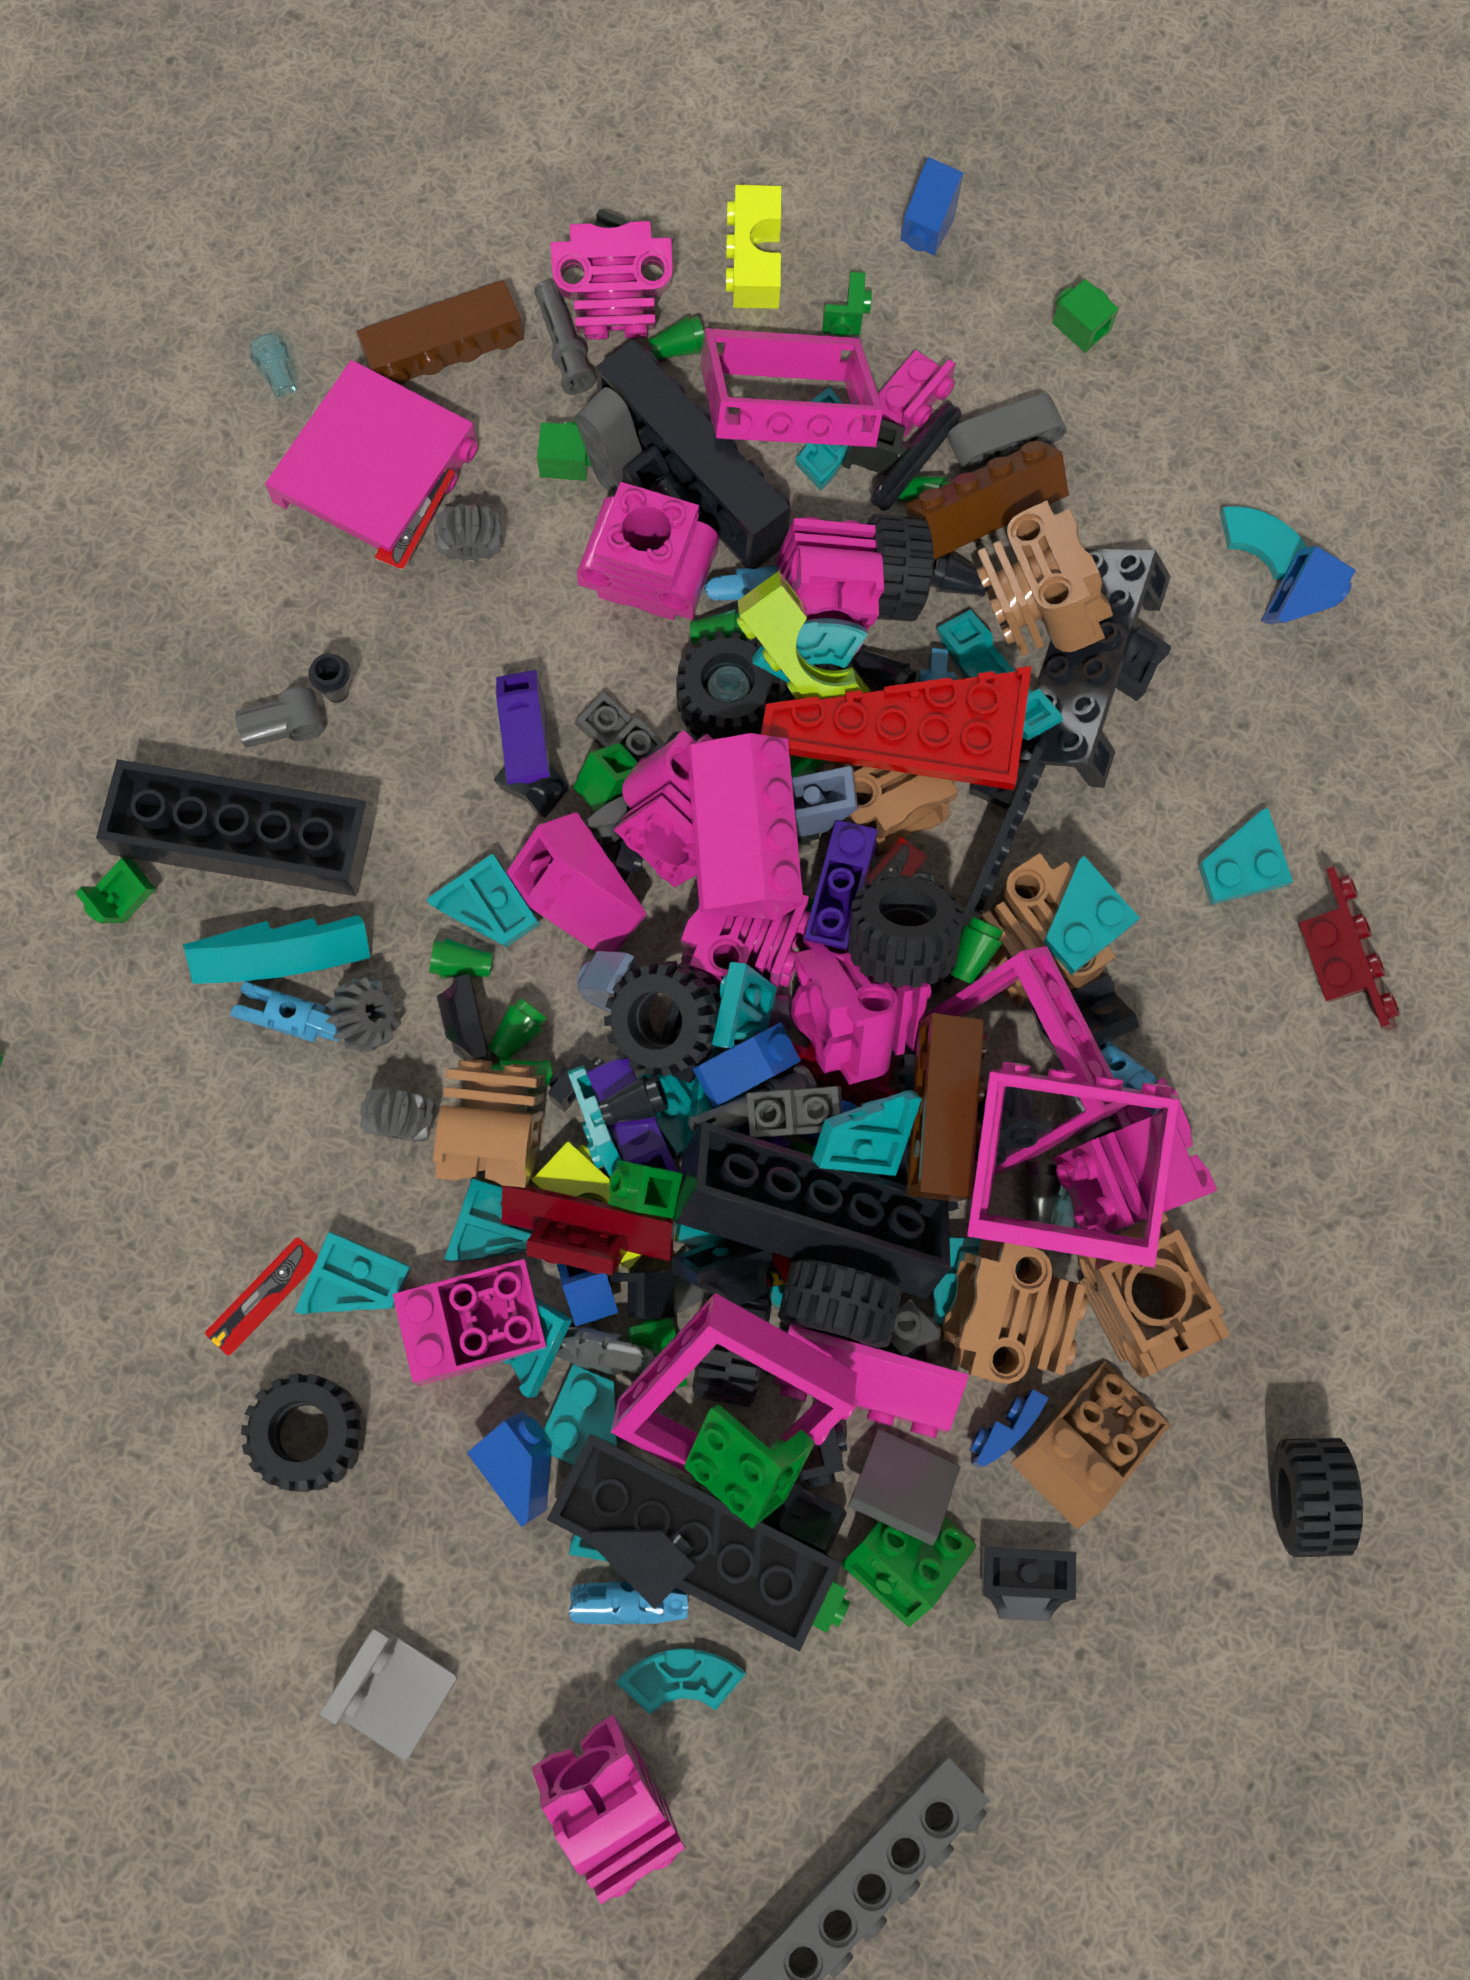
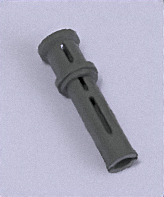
[534,280,596,395]
[689,1064,817,1132]

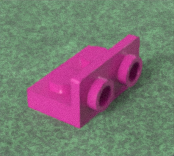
[878,350,956,437]

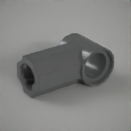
[235,687,324,748]

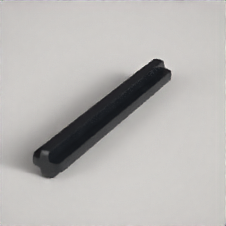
[871,403,962,511]

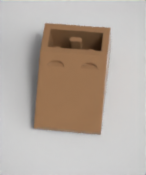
[1011,1361,1170,1529]

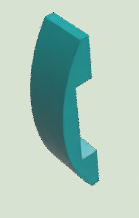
[937,609,1063,740]

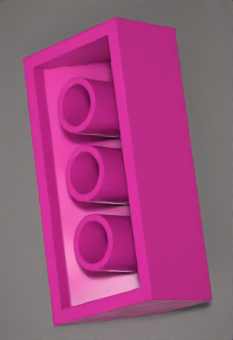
[687,733,804,920]
[773,1325,969,1439]

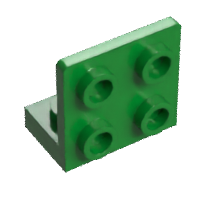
[685,1404,815,1529]
[841,1516,976,1628]

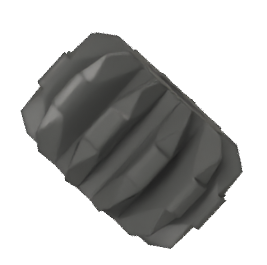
[434,503,503,562]
[326,978,401,1052]
[360,1088,436,1142]

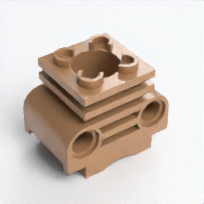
[976,500,1113,656]
[829,761,958,858]
[980,853,1116,1007]
[433,1059,546,1188]
[1078,1212,1231,1378]
[940,1239,1088,1384]

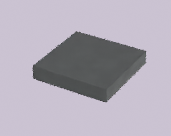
[848,1428,961,1546]

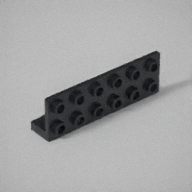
[1019,549,1171,788]
[930,746,1046,993]

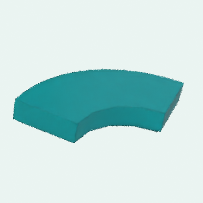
[795,387,847,491]
[1220,506,1307,580]
[752,618,868,682]
[616,1649,746,1715]

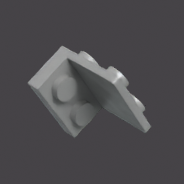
[319,1626,457,1760]

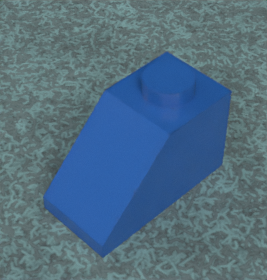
[901,157,964,256]
[1261,546,1356,624]
[693,1022,801,1108]
[556,1264,618,1326]
[467,1410,551,1527]

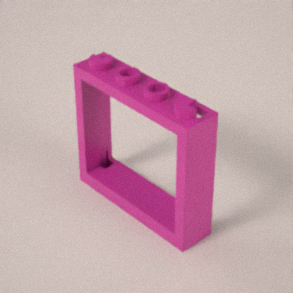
[700,328,883,447]
[925,946,1128,1176]
[967,1062,1179,1268]
[611,1293,858,1476]

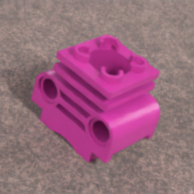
[550,221,673,340]
[577,482,718,620]
[776,517,884,653]
[614,730,713,888]
[681,895,811,997]
[791,935,931,1085]
[1054,1106,1217,1233]
[532,1714,685,1905]

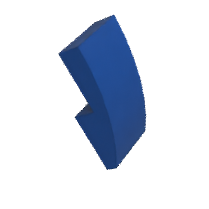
[969,1389,1049,1468]

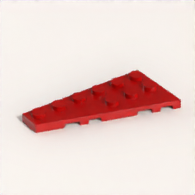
[761,666,1032,790]

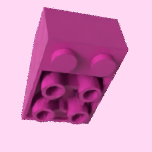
[506,812,647,952]
[393,1259,546,1386]

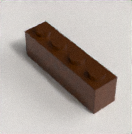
[356,280,524,385]
[905,441,1069,560]
[906,1013,988,1202]

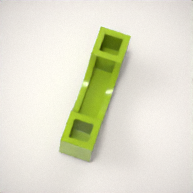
[737,571,871,699]

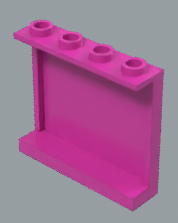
[265,360,478,552]

